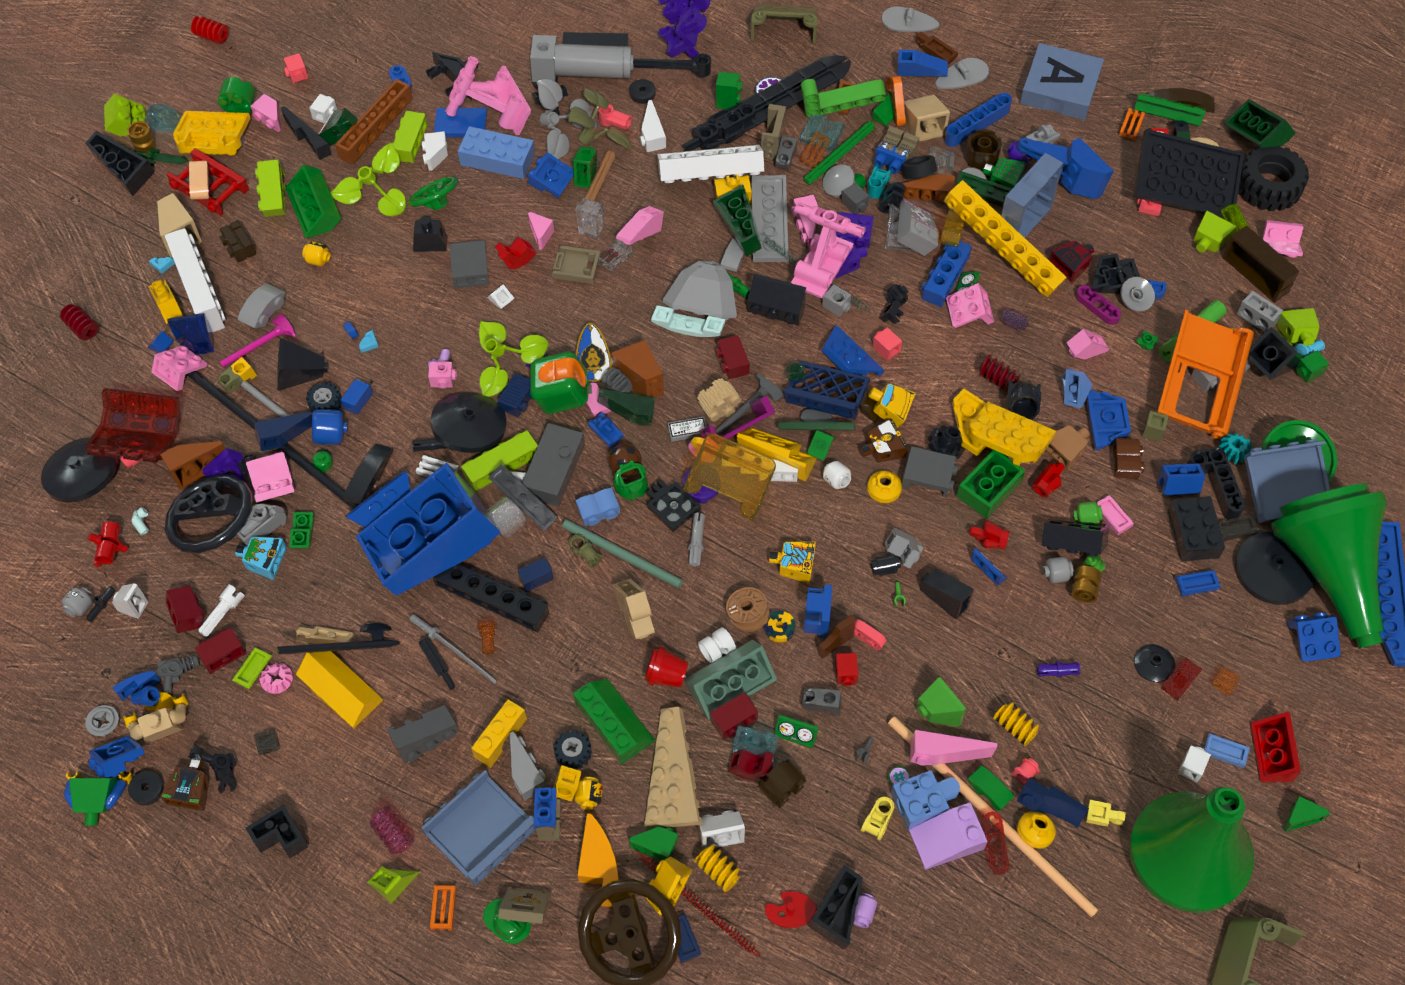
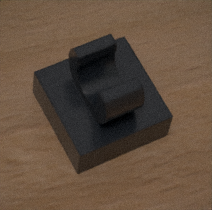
[879,300,904,324]

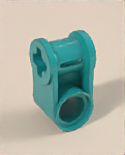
[867,166,892,199]

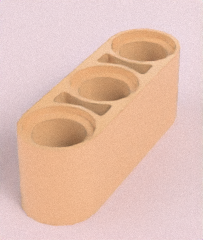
[189,161,209,200]

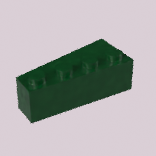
[713,184,762,257]

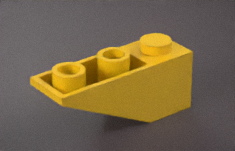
[148,280,183,324]

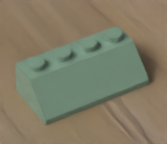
[684,640,777,720]

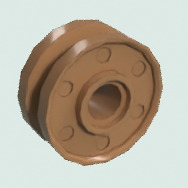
[726,587,770,632]

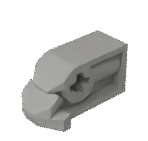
[238,504,287,546]

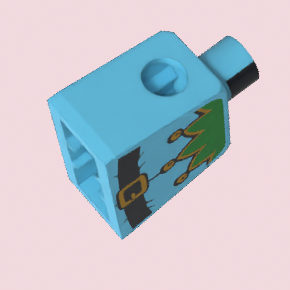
[235,537,287,580]

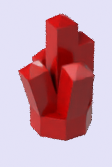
[1032,462,1065,498]
[969,521,1010,550]

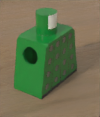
[573,147,597,188]
[983,158,1027,189]

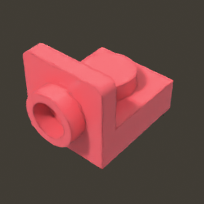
[1137,198,1162,216]

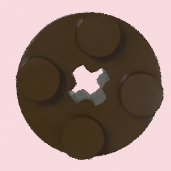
[965,129,1002,169]
[758,758,807,808]

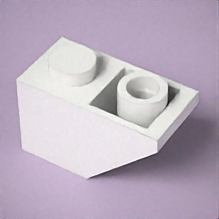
[422,131,448,171]

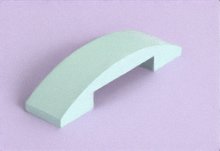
[651,305,726,337]

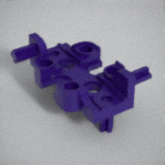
[659,0,711,59]

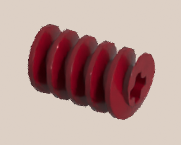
[60,304,99,341]
[979,354,1021,392]

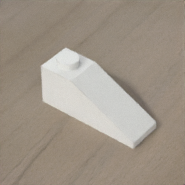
[639,100,666,152]

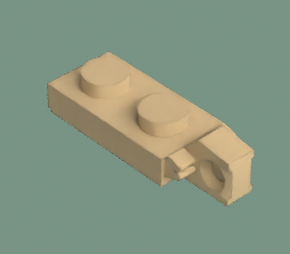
[296,626,354,644]

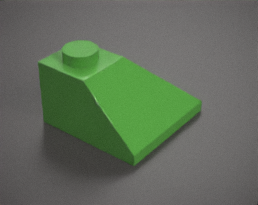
[916,677,966,727]

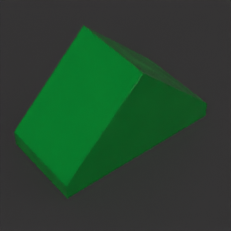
[1283,796,1330,832]

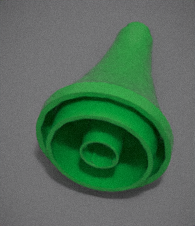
[1271,483,1388,649]
[1129,787,1254,913]

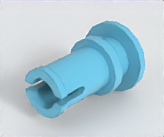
[1295,339,1325,356]

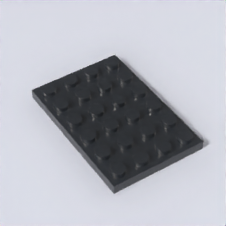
[1133,129,1244,221]

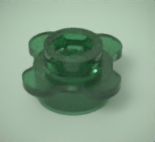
[787,363,806,381]

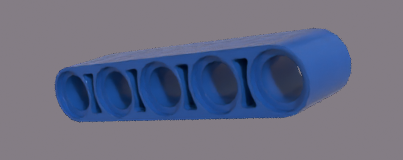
[944,93,1012,147]

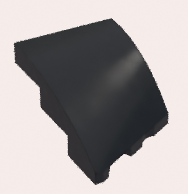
[1092,253,1140,294]

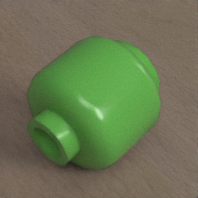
[1074,501,1103,526]

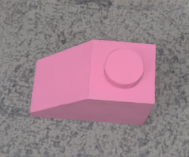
[1067,329,1110,360]

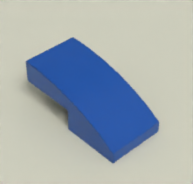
[112,671,161,701]

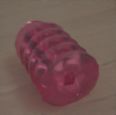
[369,806,414,855]

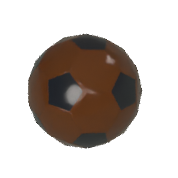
[608,444,642,477]

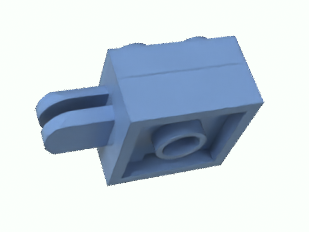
[891,770,960,831]

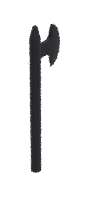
[277,623,400,655]

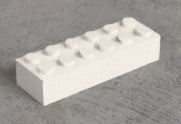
[657,145,764,183]
[164,228,226,335]

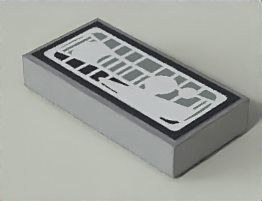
[668,417,707,442]

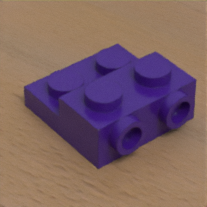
[836,212,874,248]

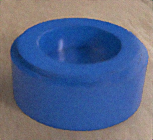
[343,321,359,340]

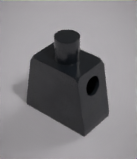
[413,216,448,252]

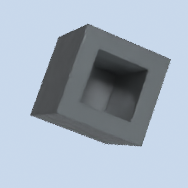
[841,183,869,214]

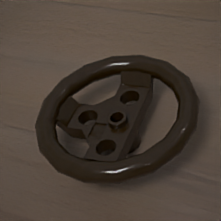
[578,879,682,985]

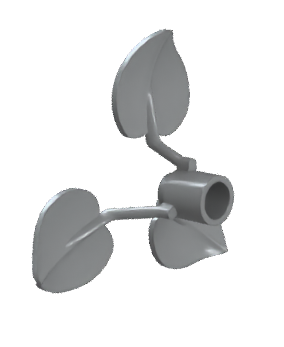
[536,79,592,159]

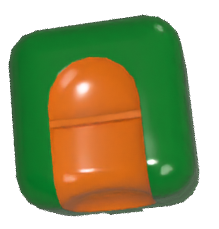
[530,351,592,414]

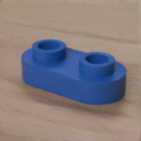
[389,65,412,89]

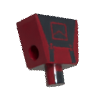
[1049,241,1094,283]

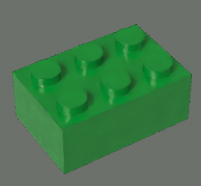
[956,450,1025,519]

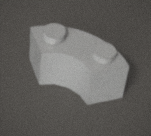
[237,284,286,328]

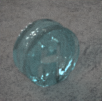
[145,104,179,133]

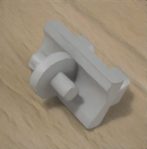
[1026,124,1060,144]

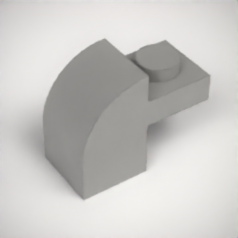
[885,527,924,568]

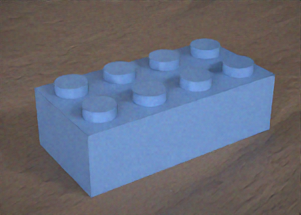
[457,126,535,179]

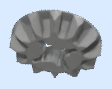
[85,705,120,737]

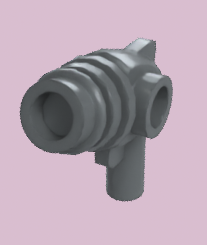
[156,655,199,694]

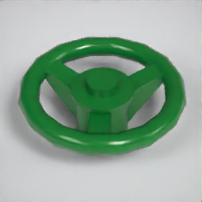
[408,176,458,210]

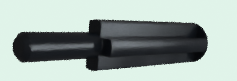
[419,638,455,690]

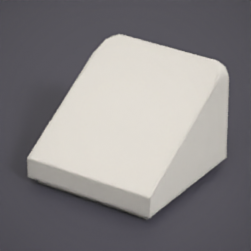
[487,285,514,309]

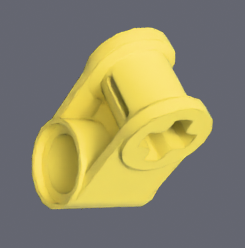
[861,797,894,841]

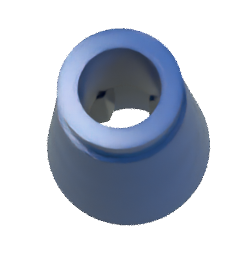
[130,686,160,706]

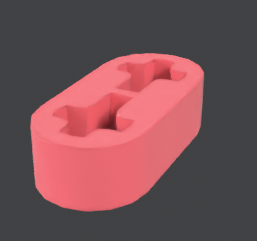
[854,619,887,650]

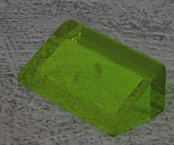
[1221,203,1249,234]

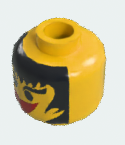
[302,241,331,267]
[574,777,603,810]

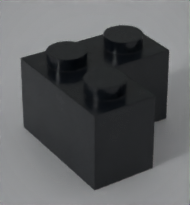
[245,805,309,858]

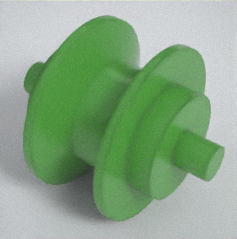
[1083,555,1105,572]

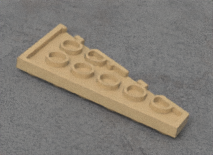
[644,707,703,829]

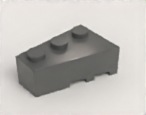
[387,705,459,764]

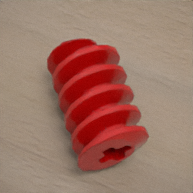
[191,16,229,44]

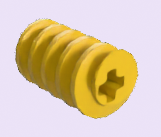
[993,702,1040,747]
[694,844,740,892]

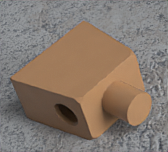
[1045,425,1089,471]

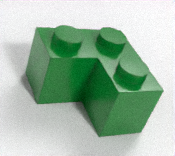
[716,72,743,109]

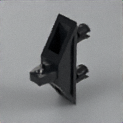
[426,52,478,101]

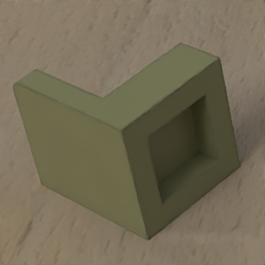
[1142,411,1169,442]

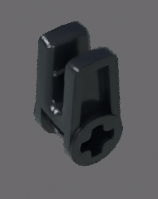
[879,181,906,214]

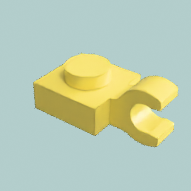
[1086,800,1126,827]

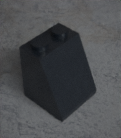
[1248,327,1305,380]

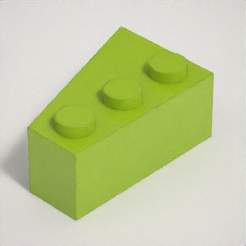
[255,160,286,217]

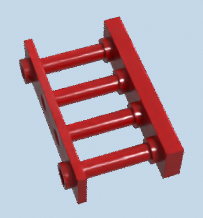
[166,148,249,216]

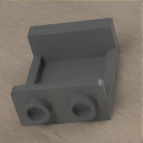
[449,240,490,289]
[902,446,958,497]

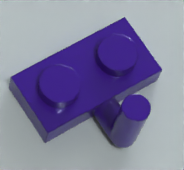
[202,448,245,481]

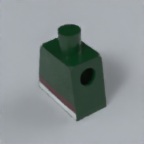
[318,108,357,146]

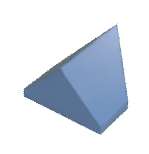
[1061,368,1093,408]

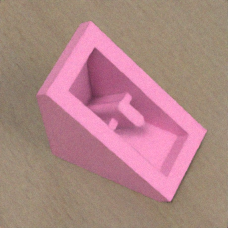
[528,212,554,250]

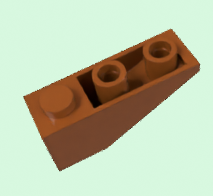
[902,174,955,203]

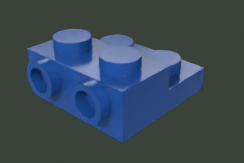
[527,152,574,198]
[88,735,144,778]

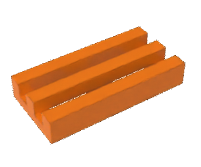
[1119,108,1145,140]
[430,885,456,930]

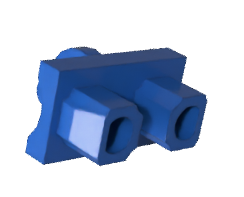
[587,413,624,448]

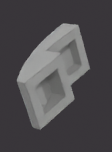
[721,239,745,272]

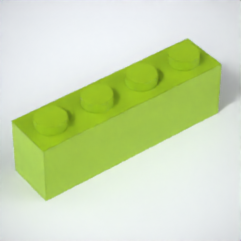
[461,431,538,492]

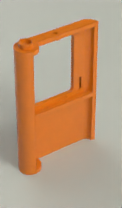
[1157,309,1254,439]

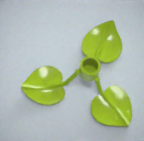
[330,143,406,216]
[479,321,549,397]

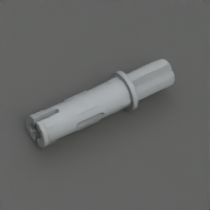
[688,513,705,567]

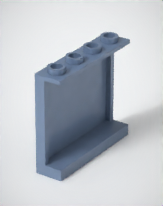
[1244,439,1330,523]
[421,770,536,887]

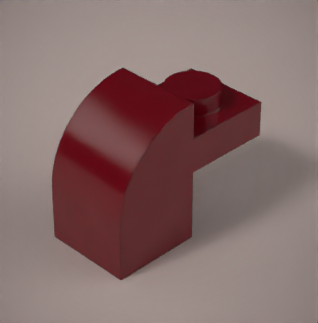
[728,749,774,782]

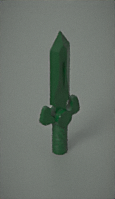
[133,148,189,165]

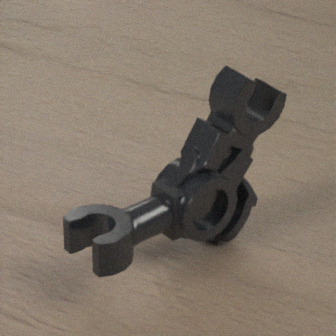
[188,745,236,794]

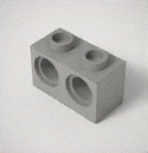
[1237,291,1283,332]

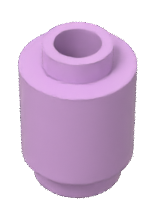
[854,893,877,928]

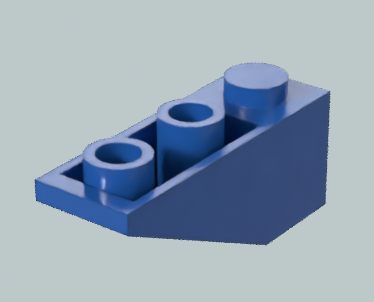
[898,50,948,77]

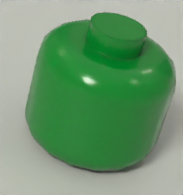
[313,451,333,472]

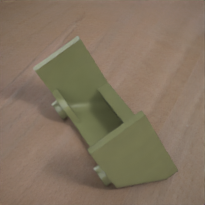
[1210,917,1304,985]

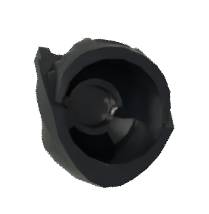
[1007,380,1041,420]

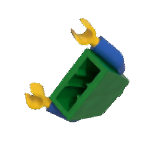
[64,770,133,826]

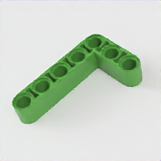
[801,79,887,117]

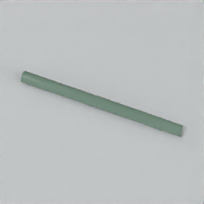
[562,519,683,589]

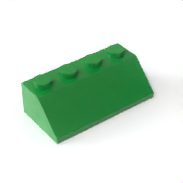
[285,164,341,238]
[573,679,655,765]

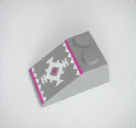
[897,198,939,256]

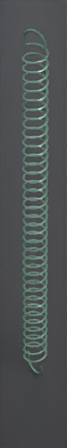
[759,233,868,312]

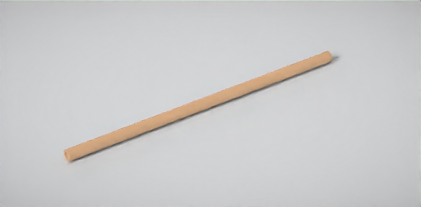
[888,716,1098,918]

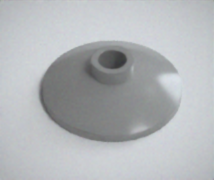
[1121,277,1155,312]

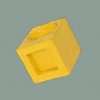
[553,765,581,802]

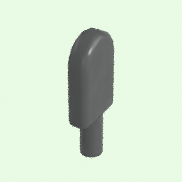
[800,409,840,431]

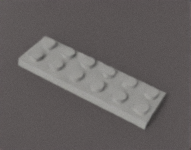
[752,175,789,262]

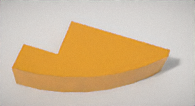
[578,814,619,907]

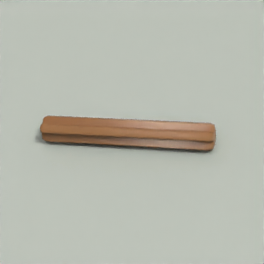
[584,150,615,205]

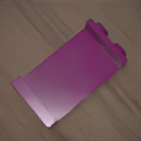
[699,396,775,445]

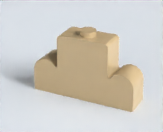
[612,579,655,639]

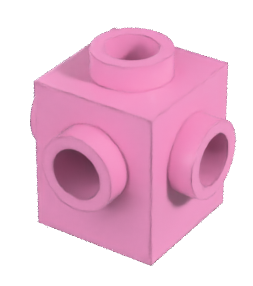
[428,361,457,388]

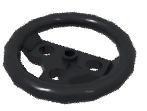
[164,474,253,553]

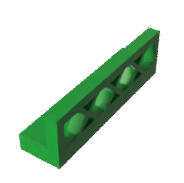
[1134,92,1206,126]

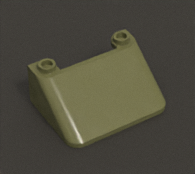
[751,4,818,44]

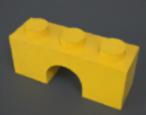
[471,700,527,768]

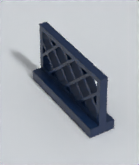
[784,361,870,420]

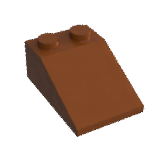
[160,441,225,490]

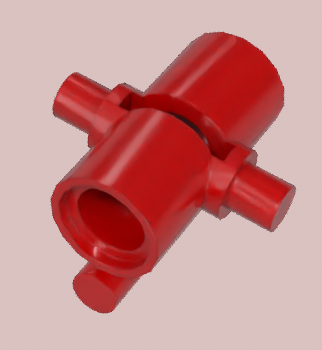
[87,521,128,567]

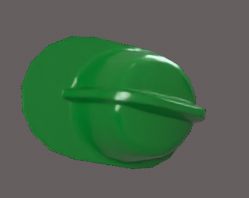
[483,898,531,944]

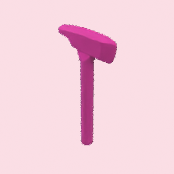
[219,314,296,368]

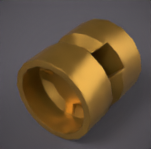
[127,121,156,152]
[1071,566,1102,603]

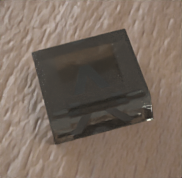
[254,729,280,756]

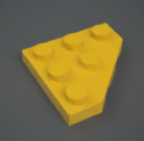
[952,389,986,456]

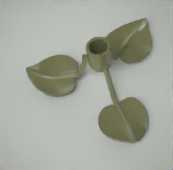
[569,88,631,151]

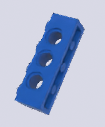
[921,238,972,307]

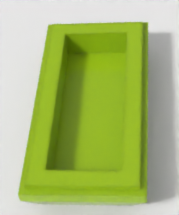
[232,647,272,689]

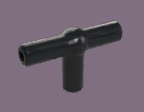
[86,587,116,622]

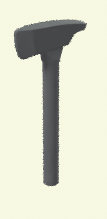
[715,374,784,437]

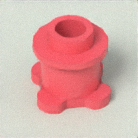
[1012,758,1040,786]

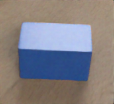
[341,379,373,415]

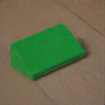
[872,92,894,127]

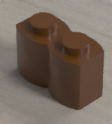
[1113,438,1144,479]

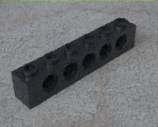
[433,563,549,633]

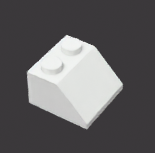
[697,810,745,850]

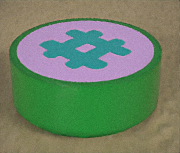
[888,767,910,786]

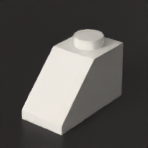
[112,583,149,619]

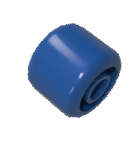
[312,409,347,445]

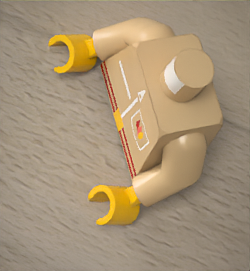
[123,694,189,744]

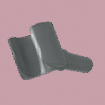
[855,737,874,765]

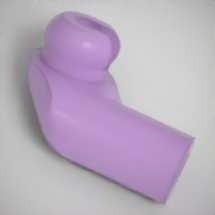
[428,349,450,367]

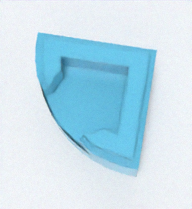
[149,257,175,274]
[359,330,378,353]

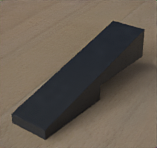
[281,106,332,160]

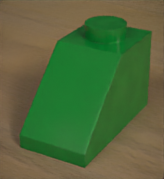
[629,826,679,861]

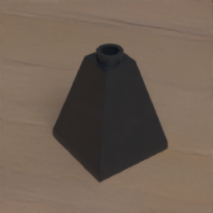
[277,339,328,390]

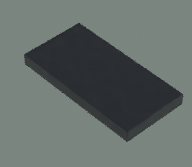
[562,32,629,47]

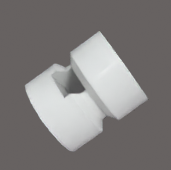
[698,627,736,664]

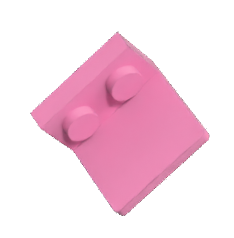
[1262,220,1303,258]
[946,283,994,328]
[151,346,207,391]
[246,452,294,502]

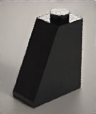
[920,569,974,620]

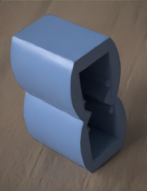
[576,488,620,526]

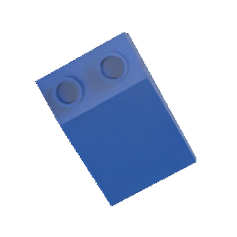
[356,462,501,596]

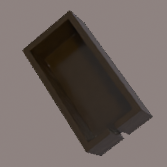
[1223,225,1299,303]

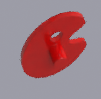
[765,892,816,928]

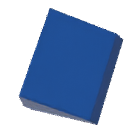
[148,331,174,353]

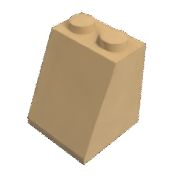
[904,95,950,142]
[157,193,202,258]

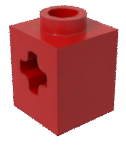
[835,653,859,686]

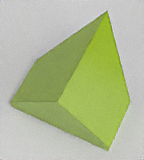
[367,866,421,904]

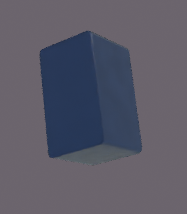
[518,558,553,592]

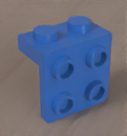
[1288,612,1341,662]

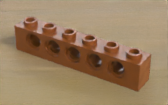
[335,79,413,165]

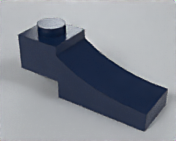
[1016,778,1089,828]

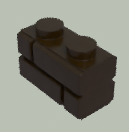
[219,221,256,262]

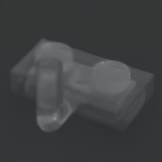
[926,146,954,177]

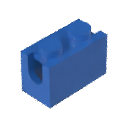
[1158,464,1205,495]

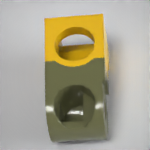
[218,357,257,393]

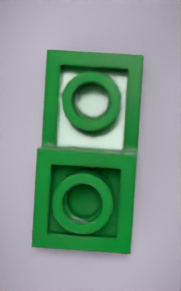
[289,512,315,549]
[967,765,1014,811]

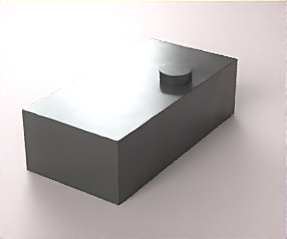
[522,423,585,507]

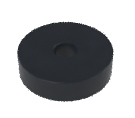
[629,79,656,104]
[128,771,164,806]

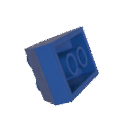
[1017,138,1114,199]

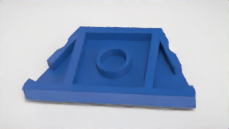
[822,326,884,376]
[1086,390,1131,451]
[345,471,410,528]

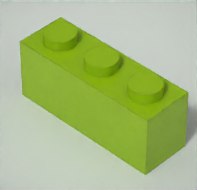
[392,111,428,163]

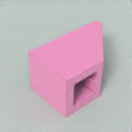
[251,94,281,132]

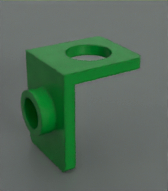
[807,430,837,460]

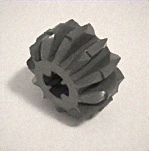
[601,367,633,399]

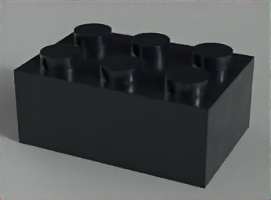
[1168,496,1225,562]

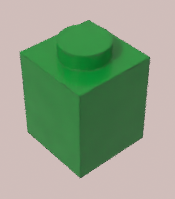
[1295,350,1329,383]

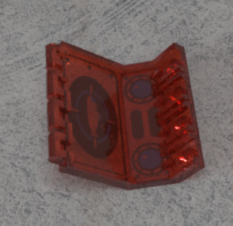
[85,388,180,463]

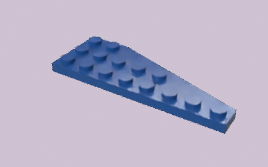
[1378,521,1405,667]

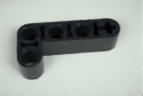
[1187,448,1245,521]

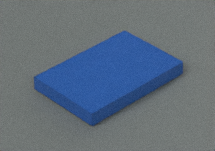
[434,108,487,137]

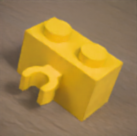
[714,174,752,203]

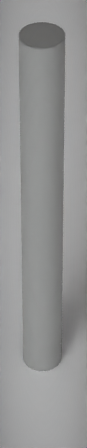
[241,381,290,417]

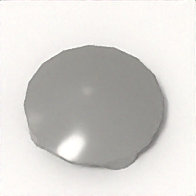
[823,164,856,198]

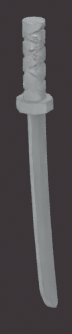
[410,614,497,684]

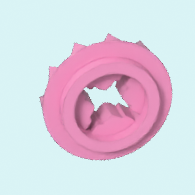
[259,662,293,694]

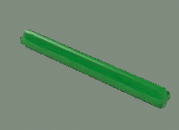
[804,121,875,185]

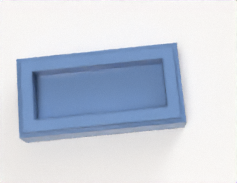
[1204,733,1250,768]

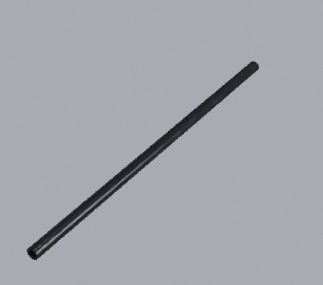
[186,371,359,509]

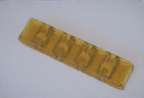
[940,203,965,247]

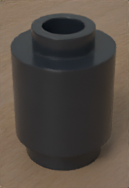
[871,554,901,577]

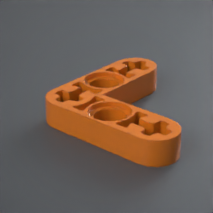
[885,75,906,126]

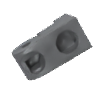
[775,136,797,170]
[802,688,842,716]

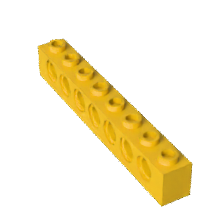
[944,180,1067,297]

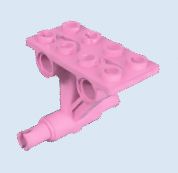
[445,56,531,135]
[791,202,865,298]

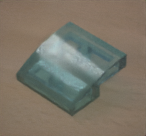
[799,115,845,151]

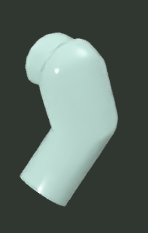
[131,507,149,536]

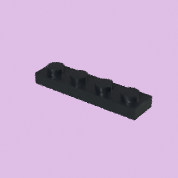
[488,464,558,531]

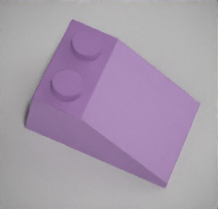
[909,803,988,870]

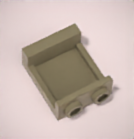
[761,104,786,160]

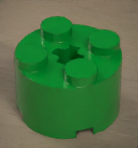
[217,77,256,114]

